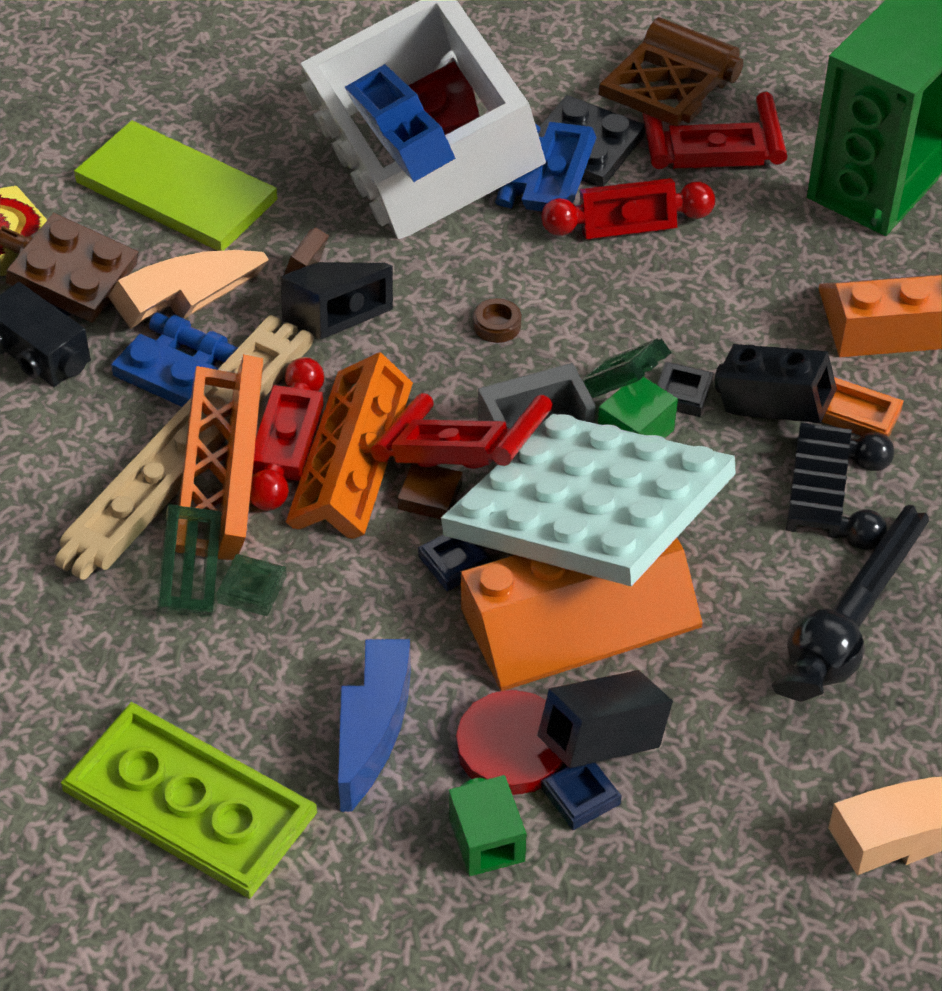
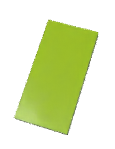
[74,120,278,251]
[61,702,317,899]

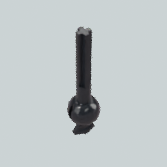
[772,505,929,702]

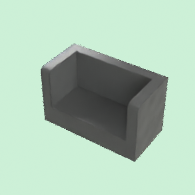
[478,363,596,428]

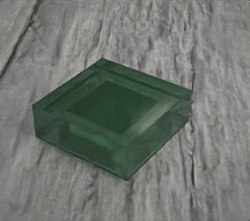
[216,554,287,617]

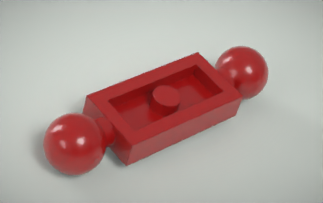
[541,178,716,239]
[250,357,324,511]

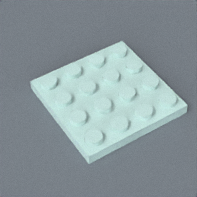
[441,414,736,586]

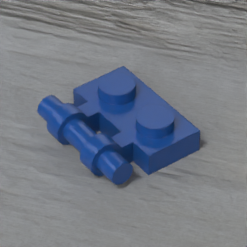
[495,122,596,212]
[111,312,238,407]

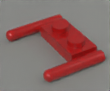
[642,92,788,169]
[371,393,552,469]

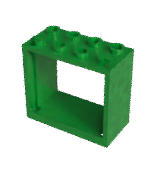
[806,0,942,236]

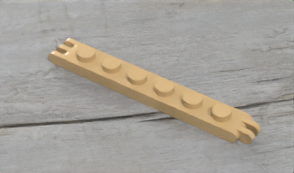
[55,315,314,580]

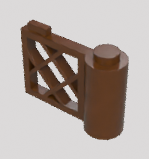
[598,17,743,126]

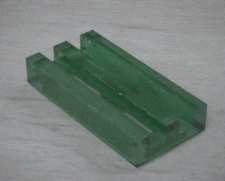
[582,338,672,398]
[156,504,222,617]

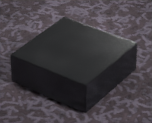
[657,362,714,417]

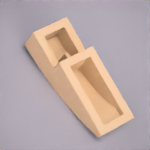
[109,250,269,329]
[828,777,942,876]

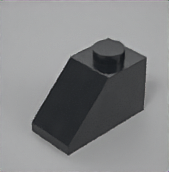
[280,262,393,340]

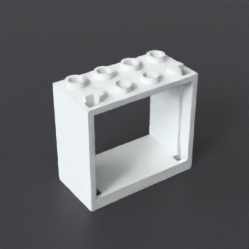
[301,0,546,239]

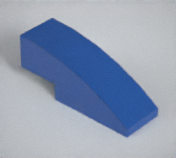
[345,64,456,182]
[338,639,411,812]

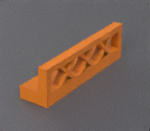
[285,352,413,539]
[173,354,264,560]

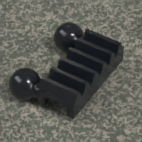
[786,422,895,550]

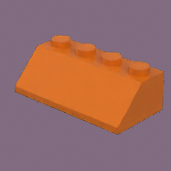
[819,274,942,358]
[461,538,703,691]

